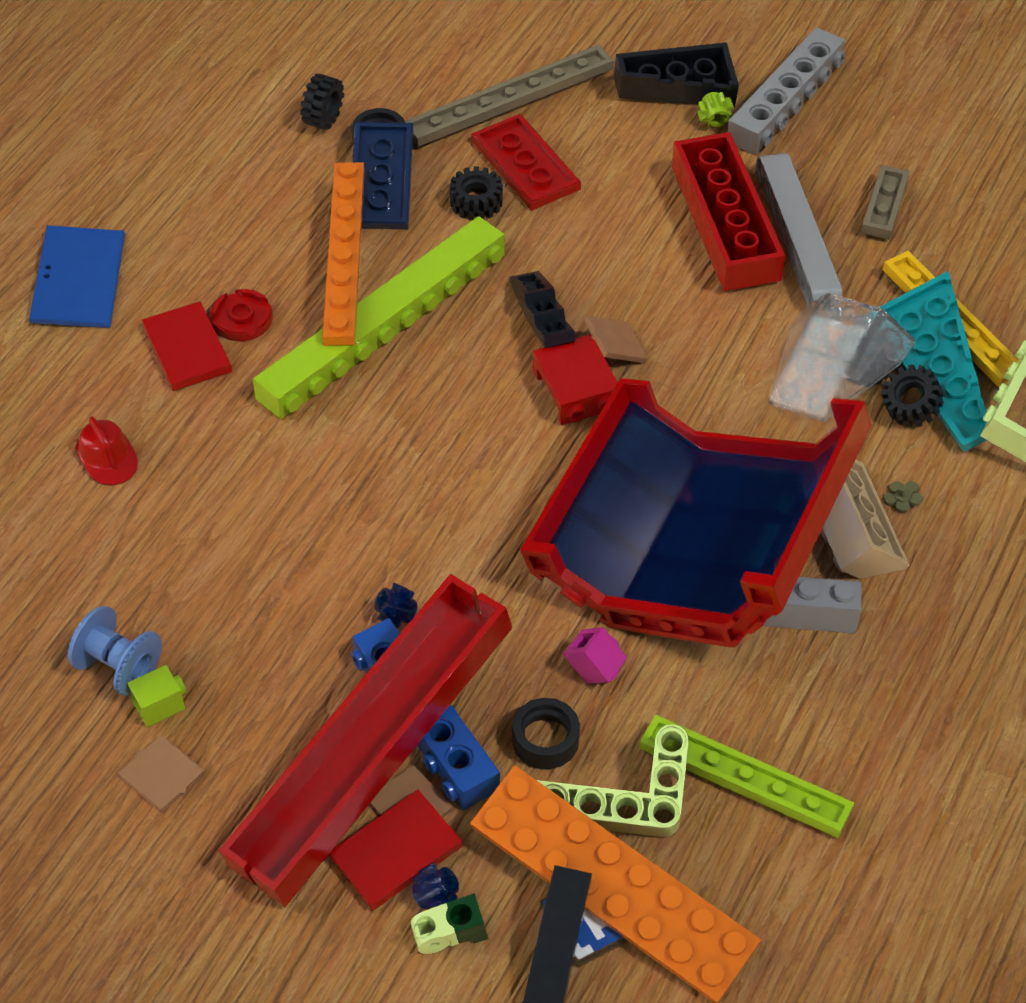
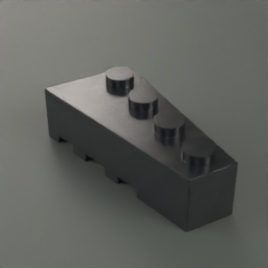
[614,42,739,108]

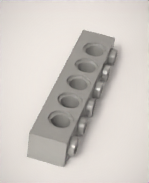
[727,27,846,155]

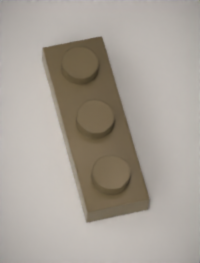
[861,165,910,239]

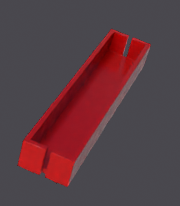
[218,574,512,907]

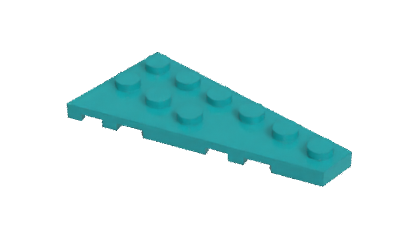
[867,271,987,452]

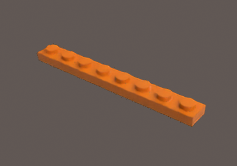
[322,162,365,346]

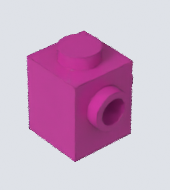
[563,627,627,684]

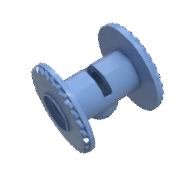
[67,606,162,696]

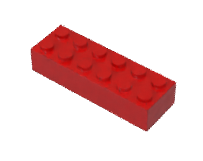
[672,132,785,291]

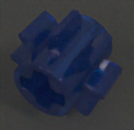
[374,583,417,629]
[412,863,459,910]

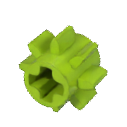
[697,92,734,127]

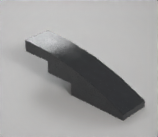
[510,271,575,348]
[523,865,592,1003]

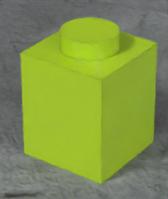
[127,665,187,727]

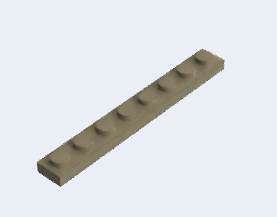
[405,45,614,147]

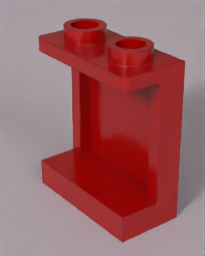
[533,334,618,425]

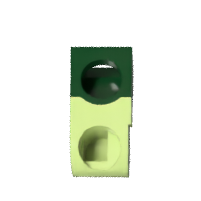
[411,893,489,954]

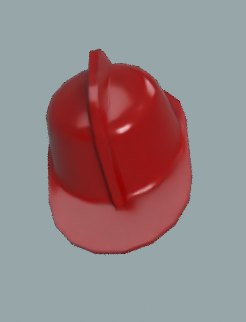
[75,416,138,486]

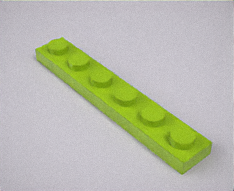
[639,714,854,839]

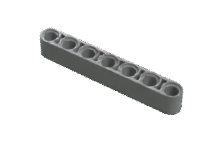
[756,153,842,310]

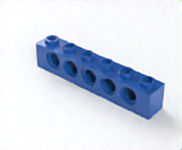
[351,618,500,811]

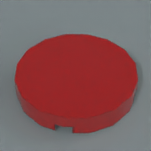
[210,289,273,342]

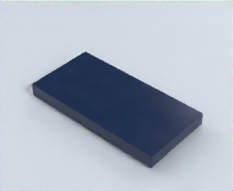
[352,122,414,230]

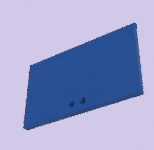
[29,225,125,328]

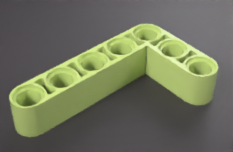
[537,724,688,837]

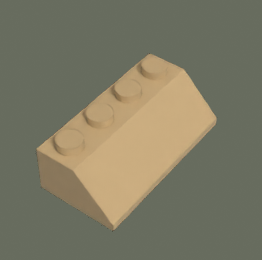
[799,460,910,579]

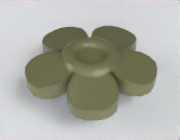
[884,481,923,512]

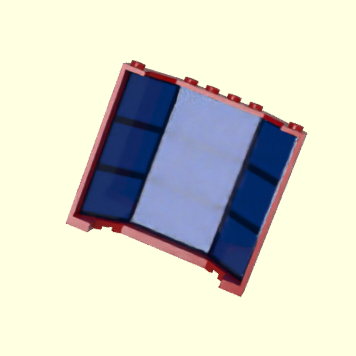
[520,378,872,648]

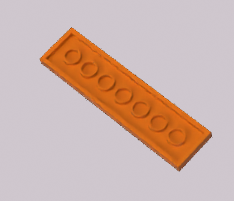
[470,765,761,1003]

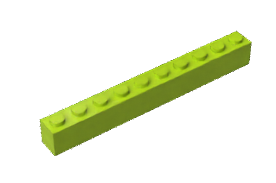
[253,216,505,420]

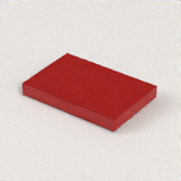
[142,301,232,391]
[329,789,463,911]

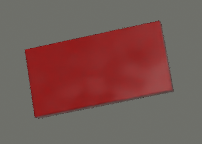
[471,114,581,211]

